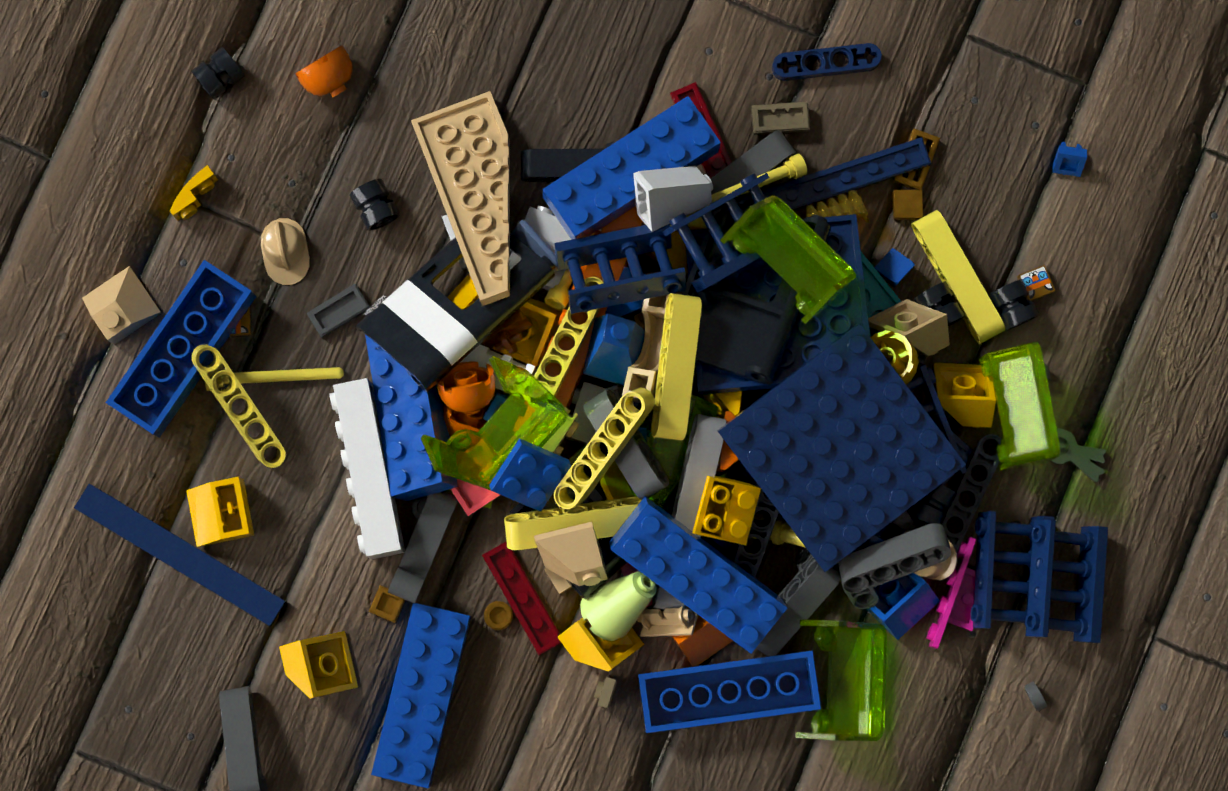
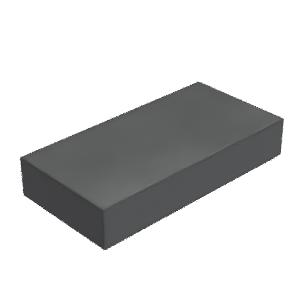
[306,284,371,338]

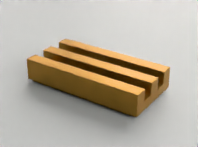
[894,128,940,190]

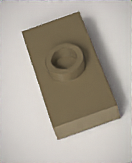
[751,102,810,135]
[594,677,617,708]

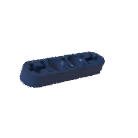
[772,43,882,81]

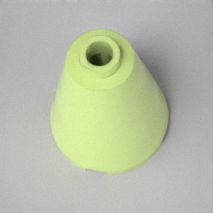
[580,571,657,641]

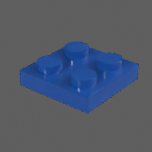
[489,438,571,512]

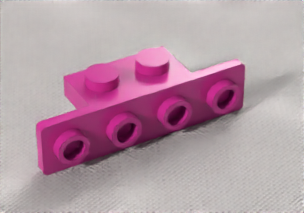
[927,537,976,649]

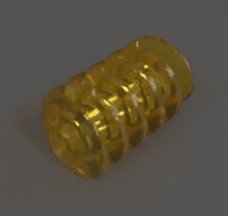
[805,190,869,226]

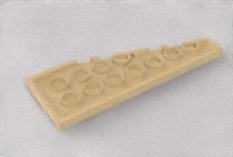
[411,91,510,306]

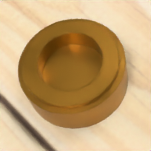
[484,601,513,630]

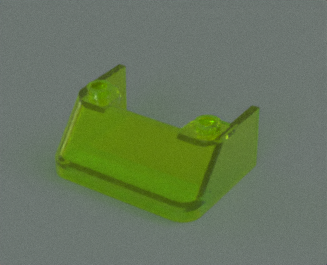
[720,195,856,324]
[979,342,1060,471]
[421,356,567,490]
[796,620,887,741]

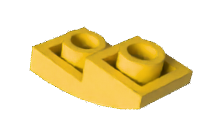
[170,165,218,221]

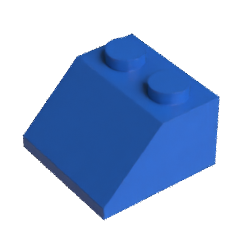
[867,573,940,640]

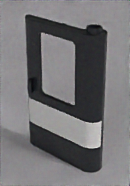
[356,233,555,392]

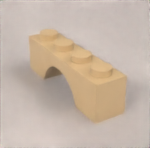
[622,292,682,404]

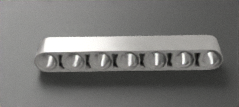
[652,414,726,610]

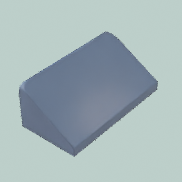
[511,220,558,273]

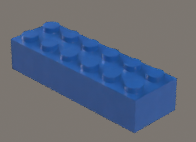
[543,96,721,240]
[105,260,257,438]
[365,334,458,501]
[609,496,787,654]
[371,603,472,788]
[638,651,821,733]

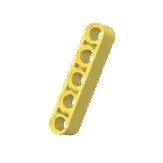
[911,210,1005,344]
[527,277,603,410]
[651,293,702,441]
[192,345,286,468]
[554,388,655,509]
[504,496,642,550]

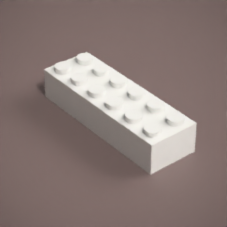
[330,378,405,559]

